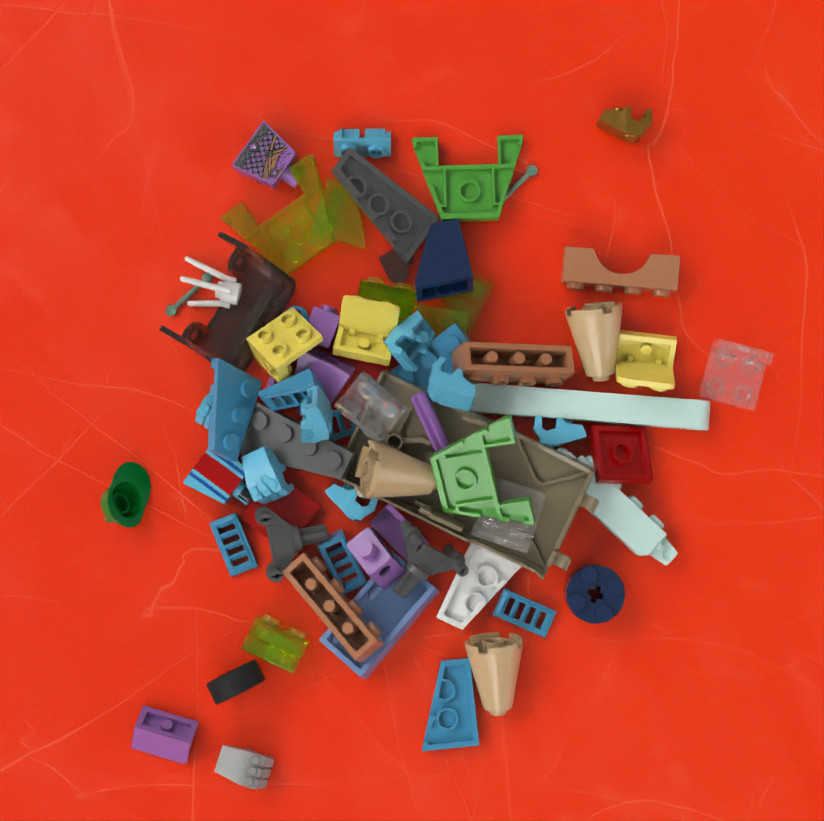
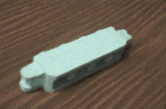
[556,447,678,566]

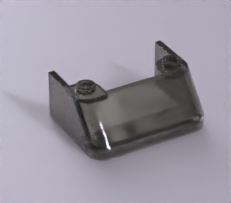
[159,231,296,372]

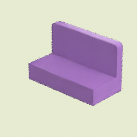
[369,504,430,562]
[131,705,199,764]

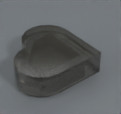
[378,250,414,284]

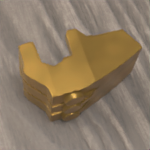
[596,106,652,143]

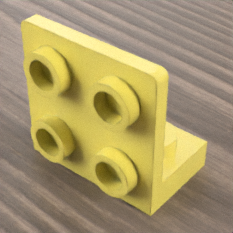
[246,307,323,383]

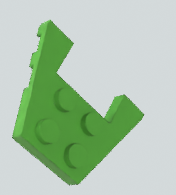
[412,135,523,222]
[430,414,536,525]

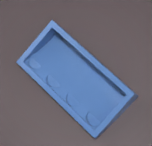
[319,552,440,680]

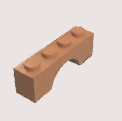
[560,246,680,298]

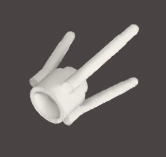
[180,256,243,309]

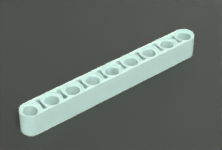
[471,383,711,431]

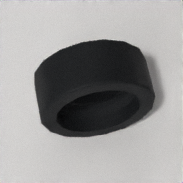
[206,659,265,705]

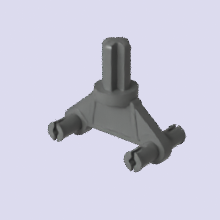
[255,506,328,582]
[393,520,469,598]

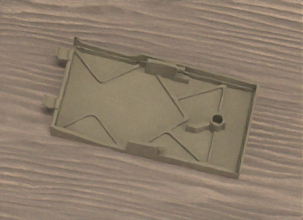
[339,370,599,579]

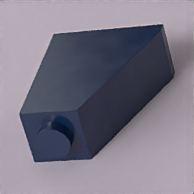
[415,219,474,302]

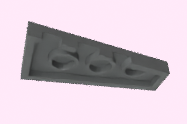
[330,147,440,264]
[239,401,357,479]

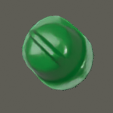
[100,462,151,528]

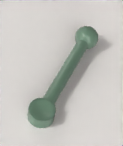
[505,165,538,201]
[165,273,213,317]

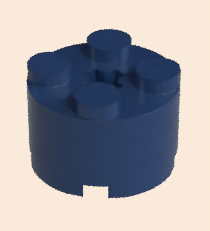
[564,564,625,624]

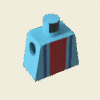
[183,449,252,505]

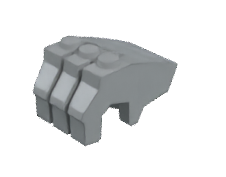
[214,745,274,790]

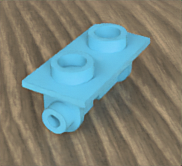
[333,128,391,158]

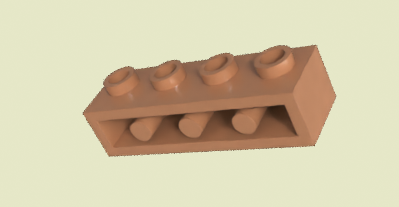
[452,342,575,387]
[282,553,385,663]

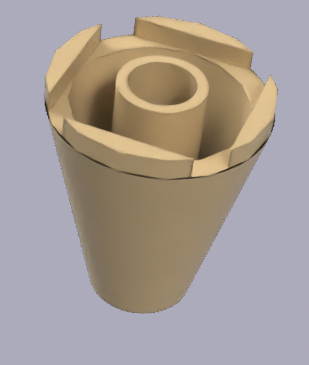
[565,301,623,381]
[355,440,437,499]
[465,632,523,716]

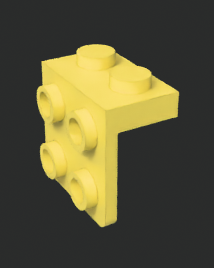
[332,295,400,366]
[615,330,677,391]

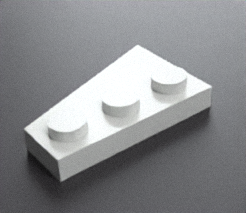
[436,542,522,630]

